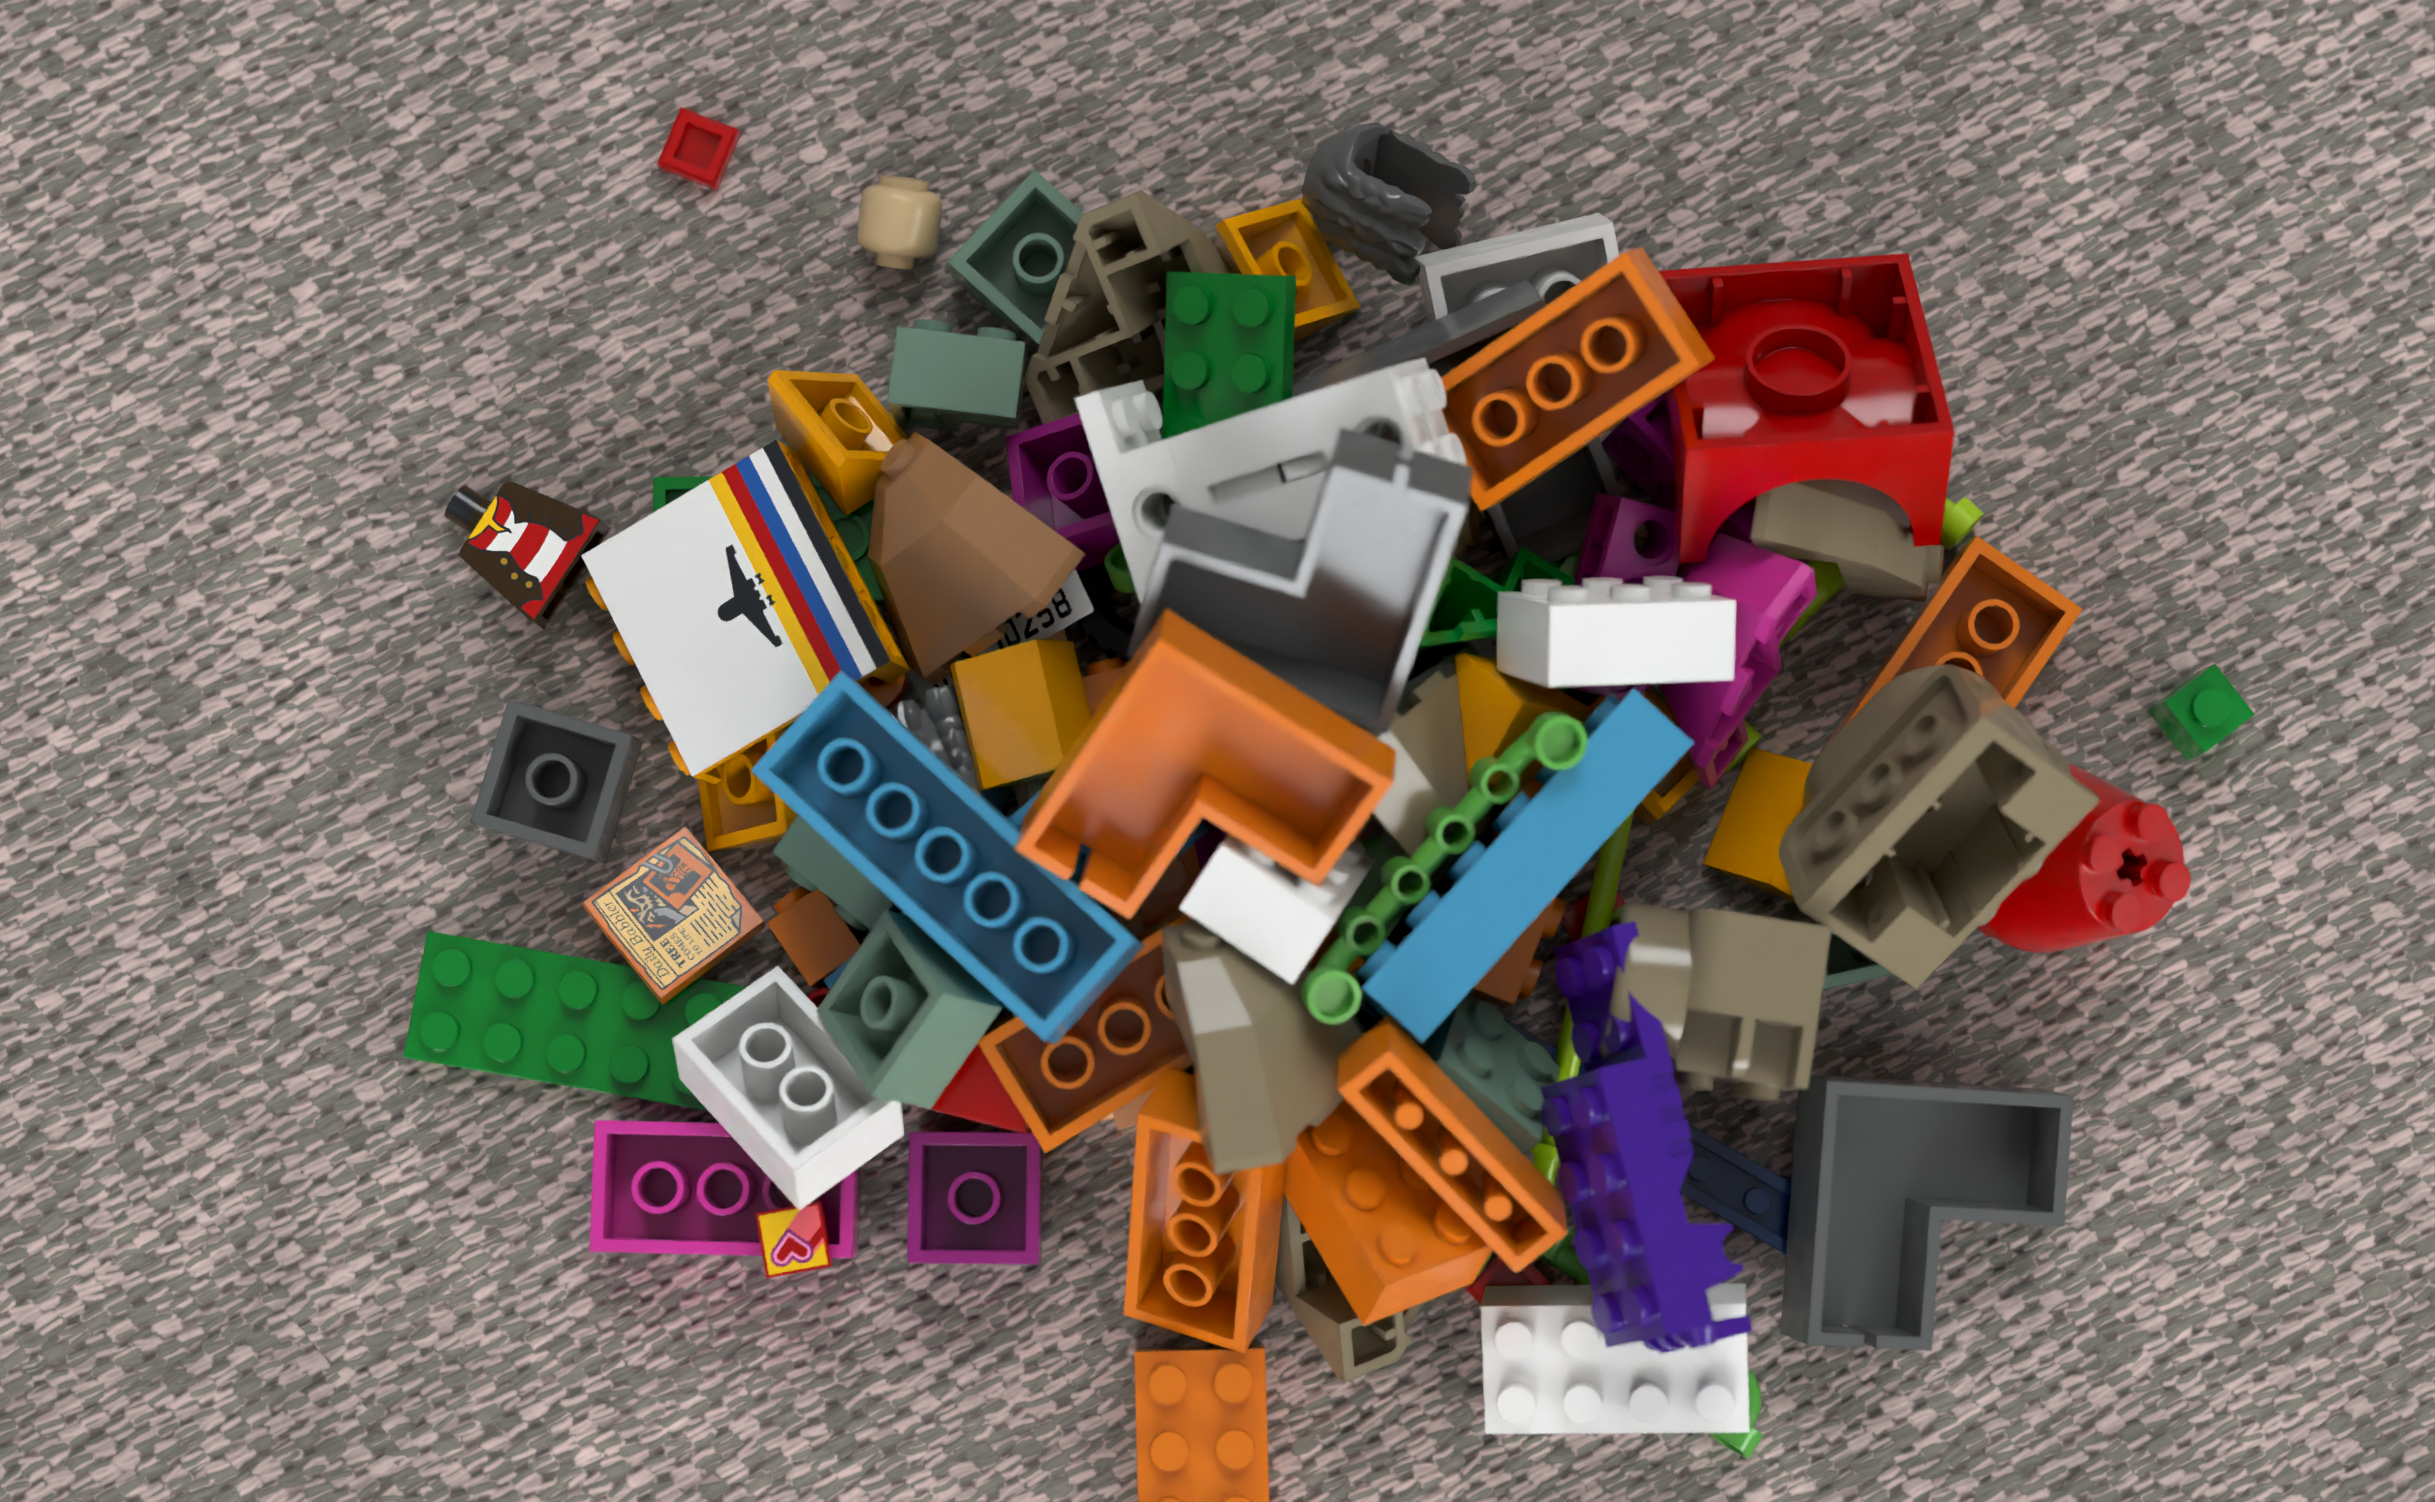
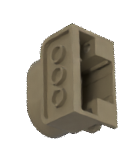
[1779,665,2100,989]
[1599,903,1832,1102]

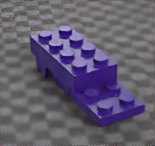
[1541,922,1752,1354]

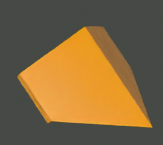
[1455,653,1594,788]

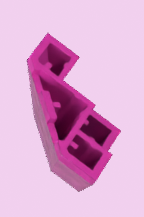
[1657,533,1817,790]

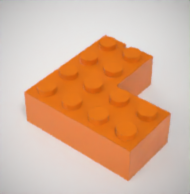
[1014,608,1396,919]

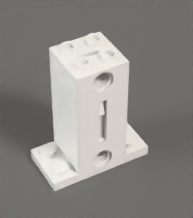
[1075,357,1467,605]

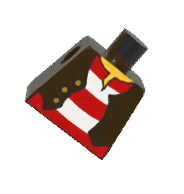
[444,480,609,629]

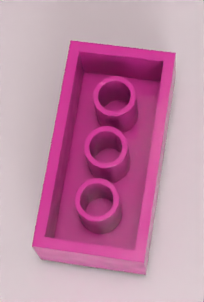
[589,1120,861,1258]

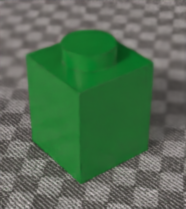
[2148,664,2255,760]

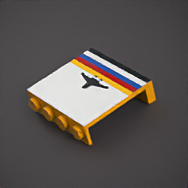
[581,440,910,784]

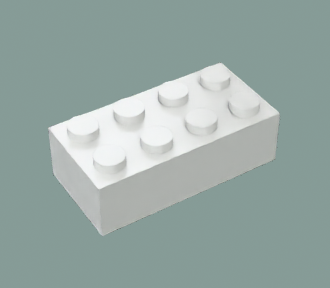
[1480,1283,1750,1434]

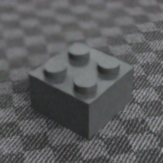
[470,699,643,864]

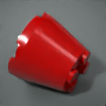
[1977,763,2191,953]

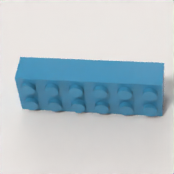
[751,671,1145,1044]
[1357,688,1694,1045]

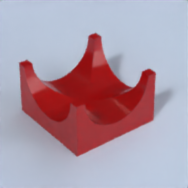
[1658,253,1955,563]

